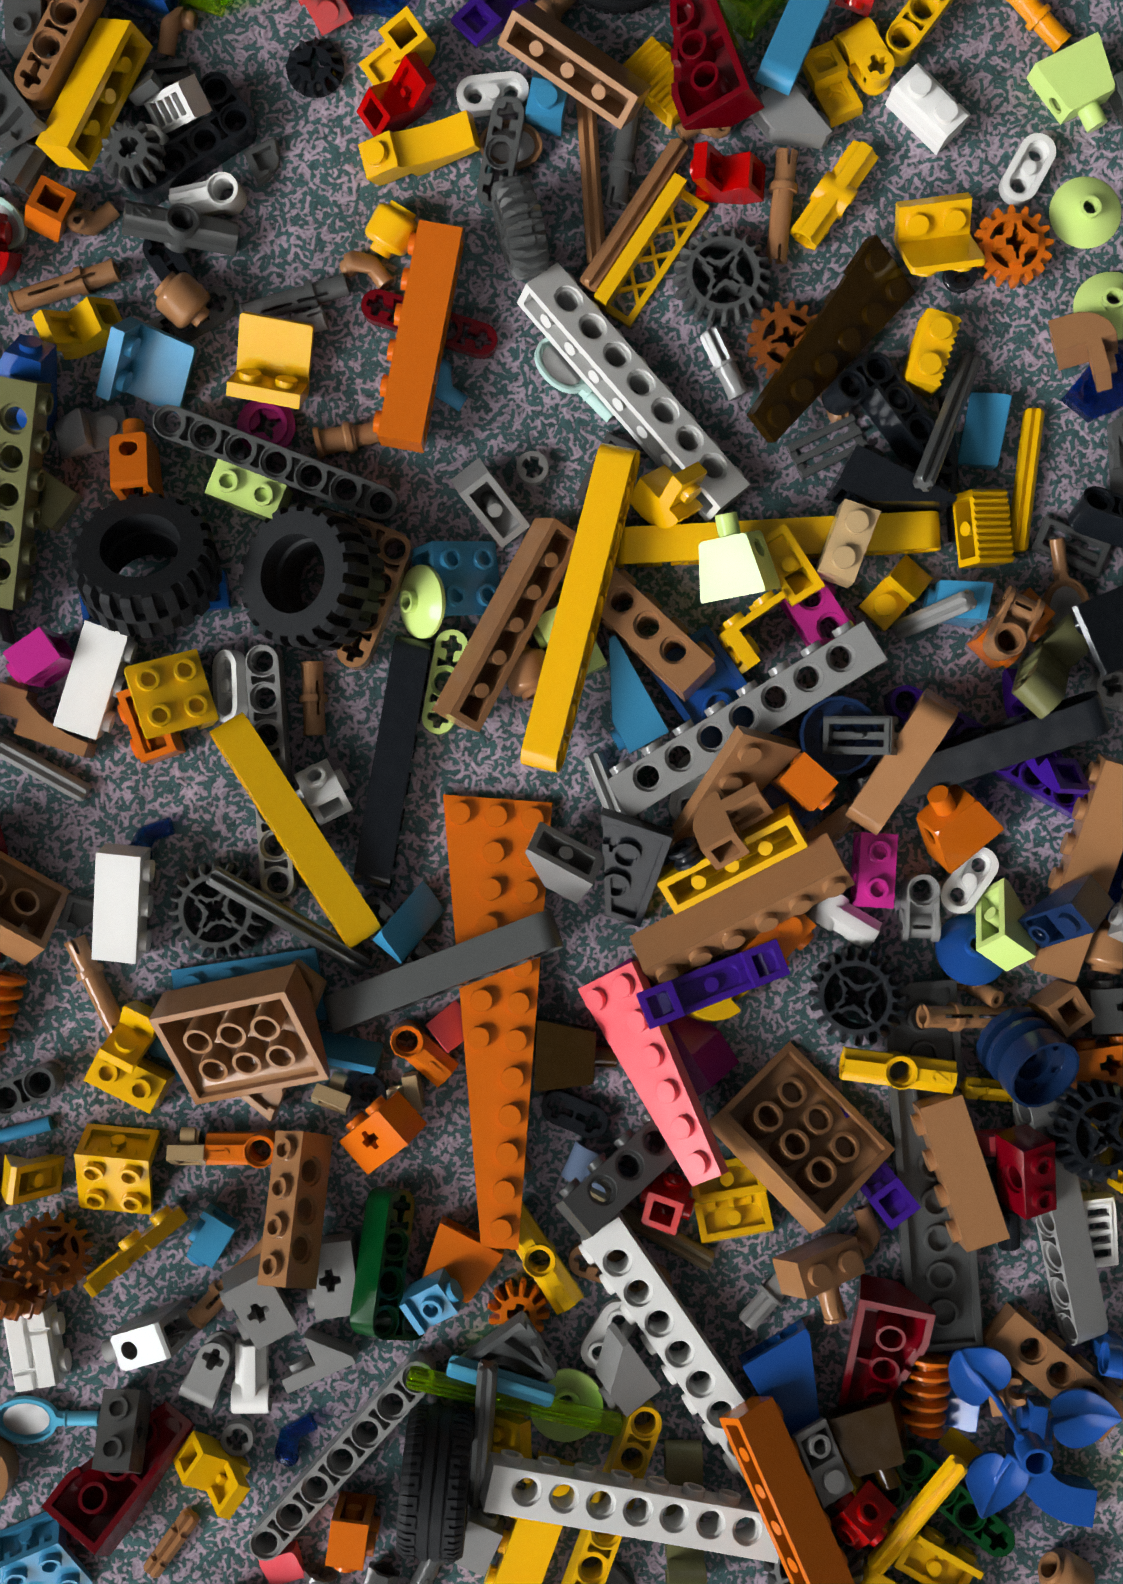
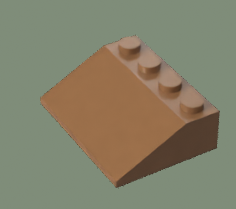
[149,964,331,1105]
[708,1041,895,1234]

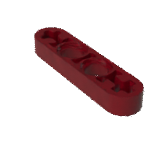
[361,289,498,359]

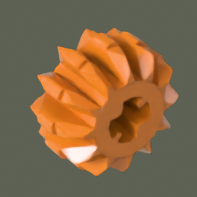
[487,1276,550,1333]

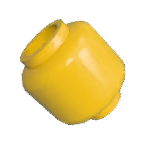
[365,199,418,259]

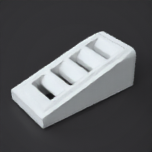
[144,74,213,134]
[1082,1191,1119,1268]

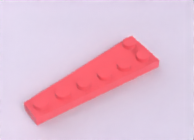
[578,960,729,1187]

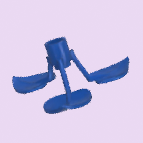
[948,1346,1122,1519]

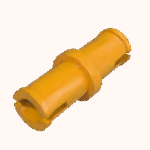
[1006,0,1072,53]

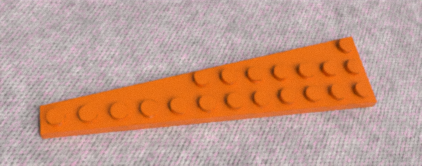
[443,794,552,1250]

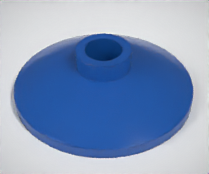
[935,914,1003,986]

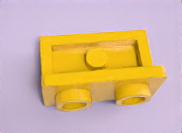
[892,1525,985,1584]

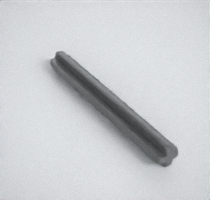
[913,352,982,492]
[206,867,371,972]
[469,1359,498,1509]

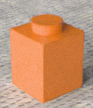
[24,175,77,243]

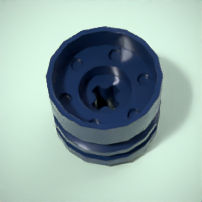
[796,696,879,776]
[976,1007,1080,1108]

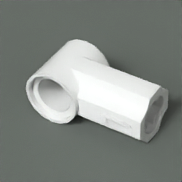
[168,172,247,217]
[804,894,882,950]
[231,1338,273,1414]

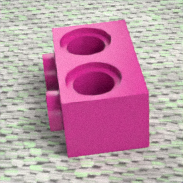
[779,579,856,647]
[2,626,74,689]
[849,832,898,909]

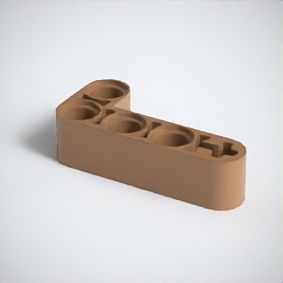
[14,0,107,110]
[337,518,413,670]
[845,688,959,836]

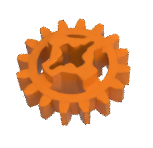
[973,204,1054,289]

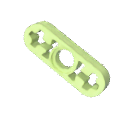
[422,629,468,735]

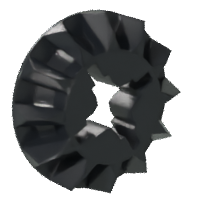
[285,37,344,98]

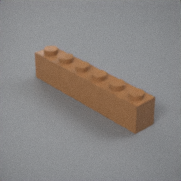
[432,518,576,732]
[1028,753,1123,982]
[630,833,855,986]

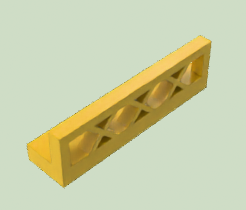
[594,173,709,329]

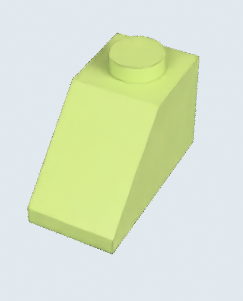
[976,878,1036,972]

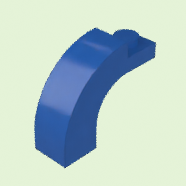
[1005,1395,1098,1528]

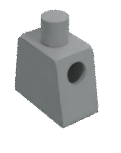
[101,1298,198,1371]

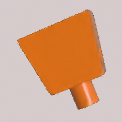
[109,418,164,501]
[916,784,1004,874]
[422,1215,504,1303]

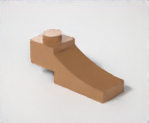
[0,676,97,758]

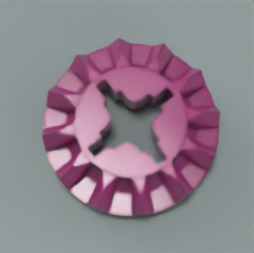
[237,401,296,454]

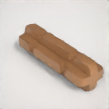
[143,1507,200,1578]

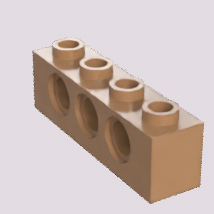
[600,568,716,702]
[257,1130,333,1289]
[983,1302,1123,1442]

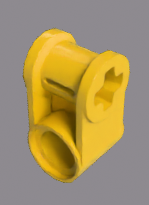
[833,17,895,96]

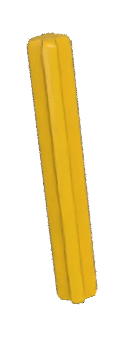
[1009,408,1045,552]
[867,1454,968,1575]

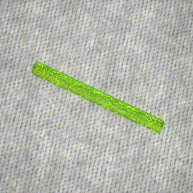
[406,1366,623,1436]

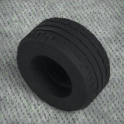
[396,1404,474,1563]

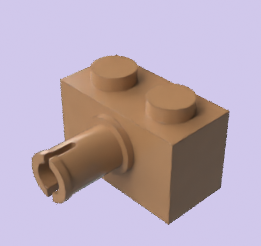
[772,1232,866,1325]

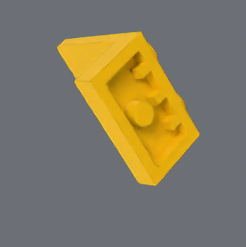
[894,192,985,277]
[226,311,314,409]
[717,589,788,675]
[124,648,219,739]
[74,1123,160,1215]

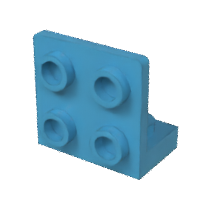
[95,316,197,414]
[412,541,500,617]
[0,1512,93,1584]

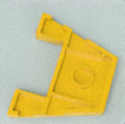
[83,1204,189,1298]

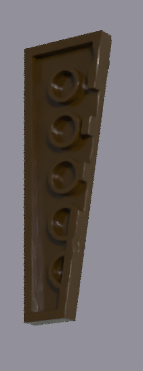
[746,234,916,443]

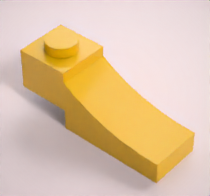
[358,110,481,186]

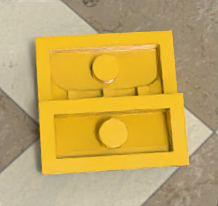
[691,1158,774,1244]

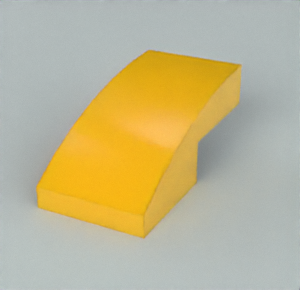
[802,40,863,128]

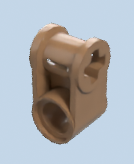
[982,585,1046,662]

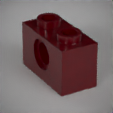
[995,1124,1057,1220]

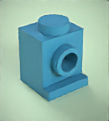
[187,1203,241,1268]
[399,1267,464,1336]

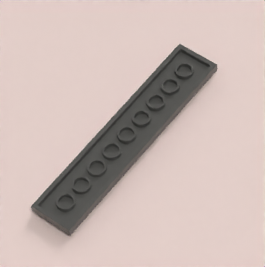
[880,978,984,1353]

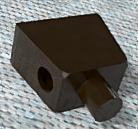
[534,1016,617,1091]
[825,1389,910,1491]

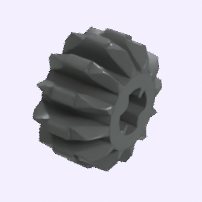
[100,120,166,189]

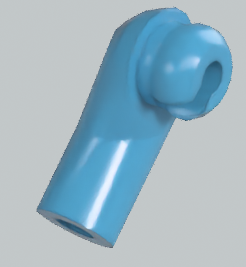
[435,358,468,412]

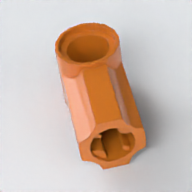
[390,1019,459,1087]
[204,1129,275,1169]

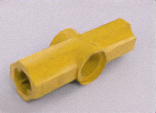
[790,140,879,251]
[839,1046,958,1094]
[515,1201,584,1315]

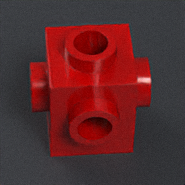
[639,1172,696,1236]
[830,1480,897,1551]

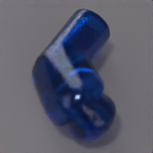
[129,817,175,860]
[274,1412,318,1467]

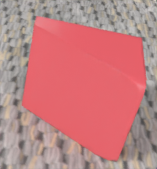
[425,1000,464,1053]
[258,1540,305,1584]

